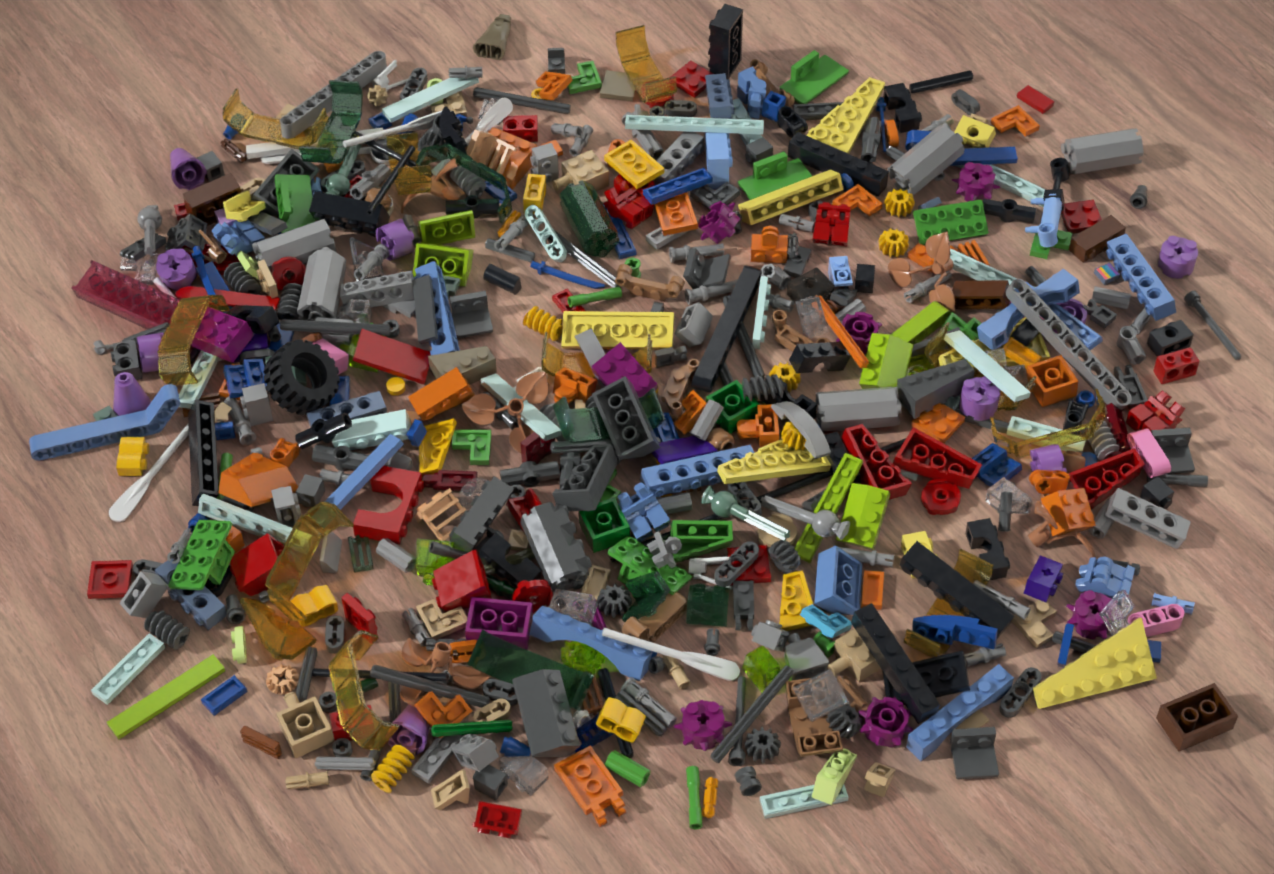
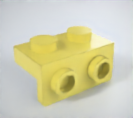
[223,190,266,222]

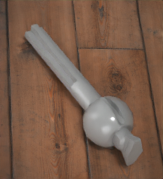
[137,205,162,257]
[761,495,850,540]

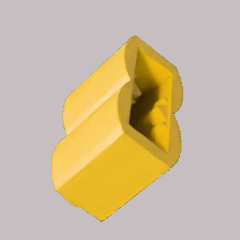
[116,437,149,476]
[290,585,338,627]
[596,697,646,743]

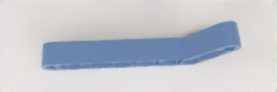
[29,384,181,461]

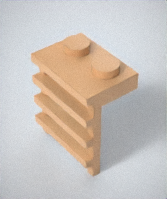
[462,129,517,180]
[414,488,466,546]

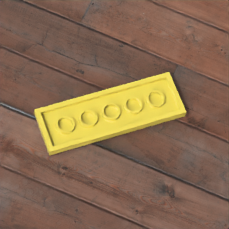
[561,311,674,350]

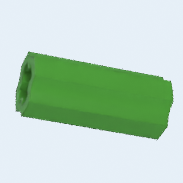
[605,750,651,788]

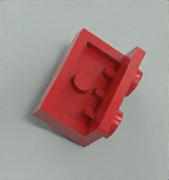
[506,488,542,532]
[472,801,522,839]

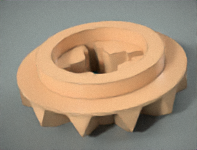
[265,664,299,695]

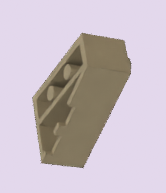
[428,346,497,385]

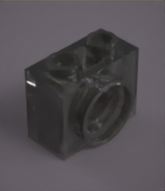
[787,267,834,312]

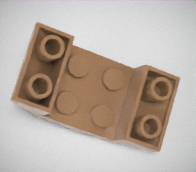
[785,676,843,756]

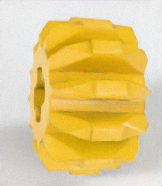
[884,188,915,218]
[879,228,909,258]
[769,362,801,393]
[781,422,806,451]

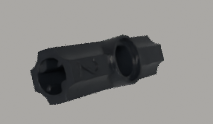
[446,195,500,219]
[983,199,1036,223]
[295,412,352,449]

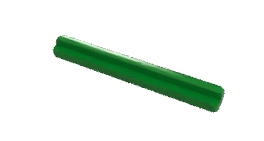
[431,720,513,737]

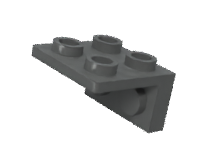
[165,214,207,252]
[683,248,731,289]
[449,291,493,338]
[1151,427,1195,474]
[950,727,999,780]

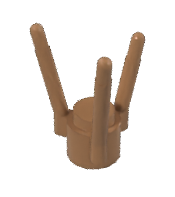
[184,230,227,264]
[830,676,869,719]

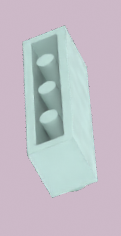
[332,409,411,451]

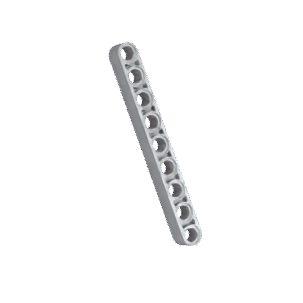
[280,51,387,139]
[1006,279,1132,411]

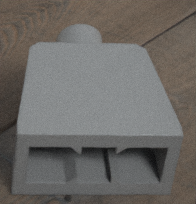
[784,633,829,681]

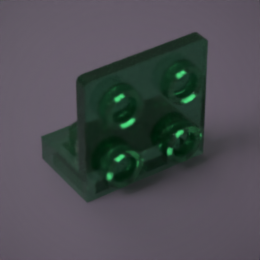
[622,571,670,622]
[686,583,730,627]

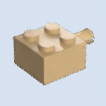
[552,150,609,199]
[827,628,881,682]
[276,692,334,759]

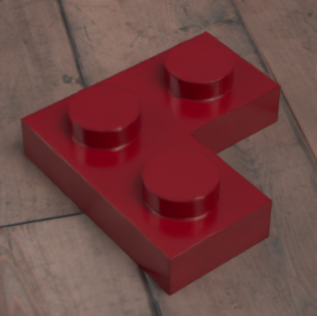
[520,432,555,464]

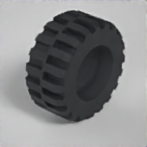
[264,339,340,415]

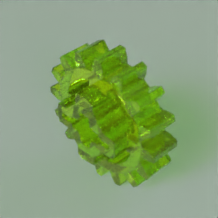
[561,641,605,677]

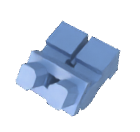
[737,66,766,119]
[212,220,265,256]
[617,482,671,543]
[1075,557,1135,607]

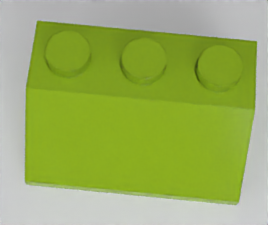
[418,210,476,245]
[413,242,474,286]
[859,333,913,389]
[836,483,890,551]

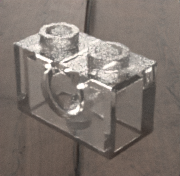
[795,296,829,338]

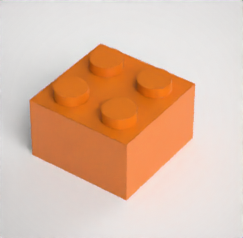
[1025,355,1079,407]
[1041,488,1096,536]

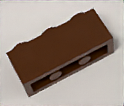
[1069,215,1126,263]
[952,280,1010,309]

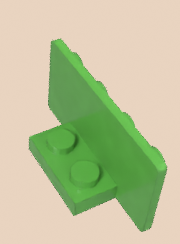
[780,50,849,104]
[738,152,812,200]
[274,174,315,233]
[913,200,989,245]
[168,520,235,590]
[607,536,693,600]

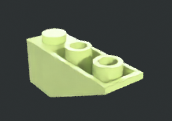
[812,748,857,805]

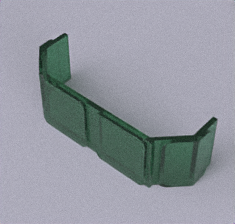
[299,80,363,164]
[415,143,512,223]
[553,388,665,443]
[467,629,594,711]

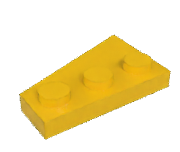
[419,418,457,477]
[779,570,813,631]

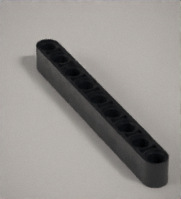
[692,265,762,393]

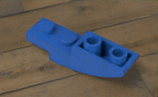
[912,615,998,649]

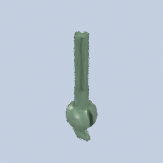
[326,144,361,197]
[701,486,790,541]

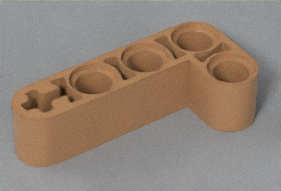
[622,592,691,643]

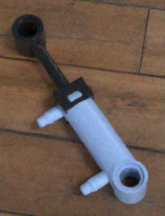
[1025,158,1070,247]

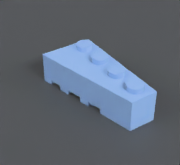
[705,132,733,189]

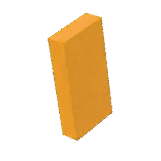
[1000,337,1042,369]

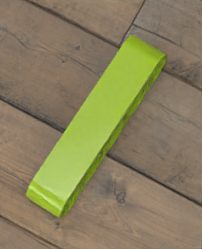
[891,301,951,345]

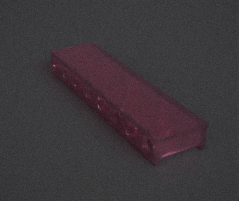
[71,260,201,350]

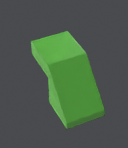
[941,312,982,341]

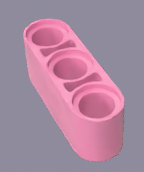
[1127,428,1171,478]
[1126,604,1185,637]

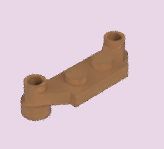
[750,59,795,107]
[615,264,685,302]
[772,310,830,352]
[661,359,699,422]

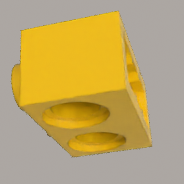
[523,174,546,215]

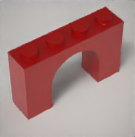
[353,466,424,545]

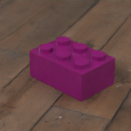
[183,305,254,363]
[591,342,658,403]
[465,597,533,650]

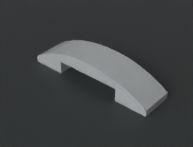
[575,329,605,389]
[771,401,831,459]

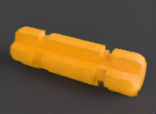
[497,210,521,238]
[702,777,718,818]

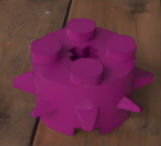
[952,162,1000,201]
[698,201,740,244]
[836,312,882,356]
[1066,590,1121,640]
[858,697,914,748]
[674,700,732,751]

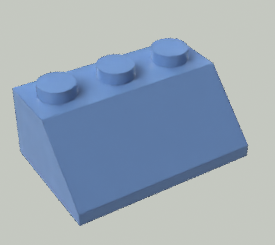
[814,546,863,615]

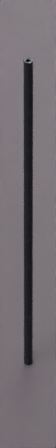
[609,438,906,562]

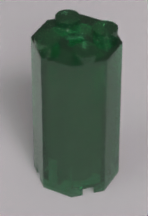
[560,180,620,258]

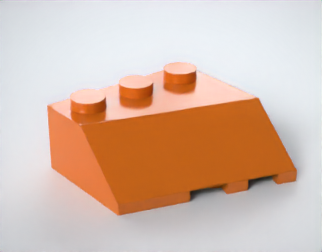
[487,127,537,190]
[408,367,475,421]
[218,453,298,507]

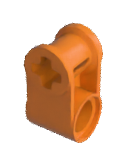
[270,438,301,468]
[1029,469,1070,494]

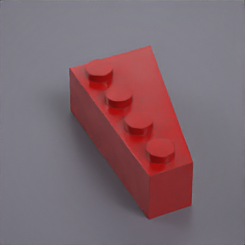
[841,424,912,500]
[893,427,982,489]
[1066,448,1144,510]

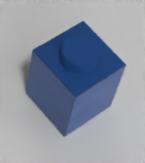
[762,91,786,122]

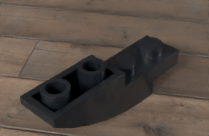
[439,106,468,157]

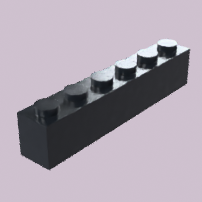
[788,132,889,197]
[188,400,219,506]
[899,541,1014,639]
[851,603,940,724]

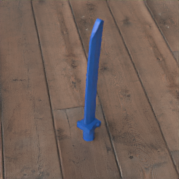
[876,97,886,152]
[192,246,219,303]
[530,261,605,289]

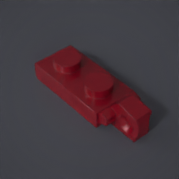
[1106,403,1130,453]
[423,470,478,492]

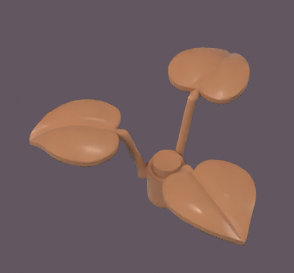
[401,158,462,214]
[888,232,956,314]
[462,372,548,453]
[1028,494,1096,557]
[400,637,490,707]

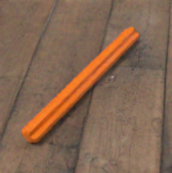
[812,295,869,368]

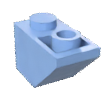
[828,256,853,287]

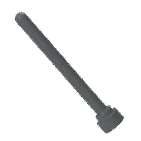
[1184,291,1241,360]
[728,676,746,766]

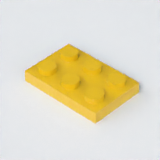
[604,140,664,189]

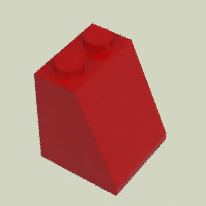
[230,533,300,596]
[432,550,492,613]

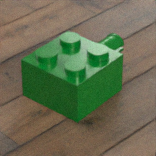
[706,380,759,434]
[578,497,630,553]

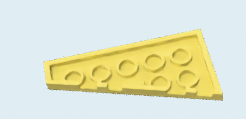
[806,77,885,154]
[1033,618,1157,709]

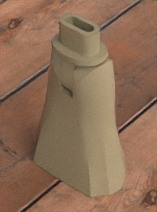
[473,14,511,60]

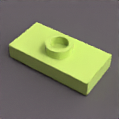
[236,250,259,280]

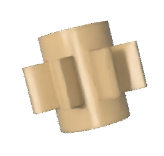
[367,85,389,106]

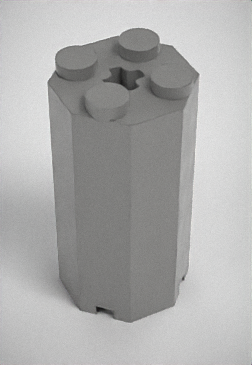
[887,123,964,196]
[1061,128,1144,174]
[252,219,337,272]
[297,247,346,321]
[815,387,901,432]

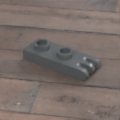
[120,233,167,261]

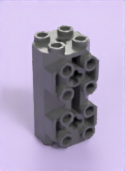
[520,502,592,596]

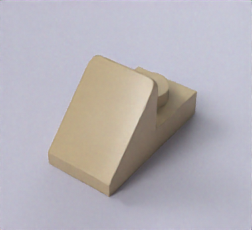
[864,762,896,797]
[431,769,470,810]

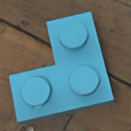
[800,604,852,638]

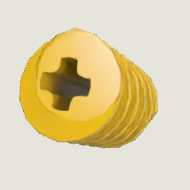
[523,306,563,341]
[371,745,415,793]

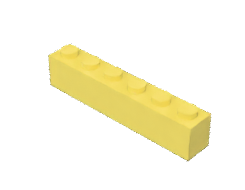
[738,170,844,225]

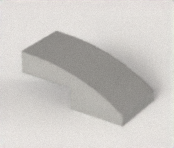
[382,299,415,318]

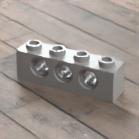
[652,131,705,185]
[340,271,414,312]
[1104,488,1191,549]

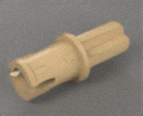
[662,655,691,690]
[285,771,329,789]

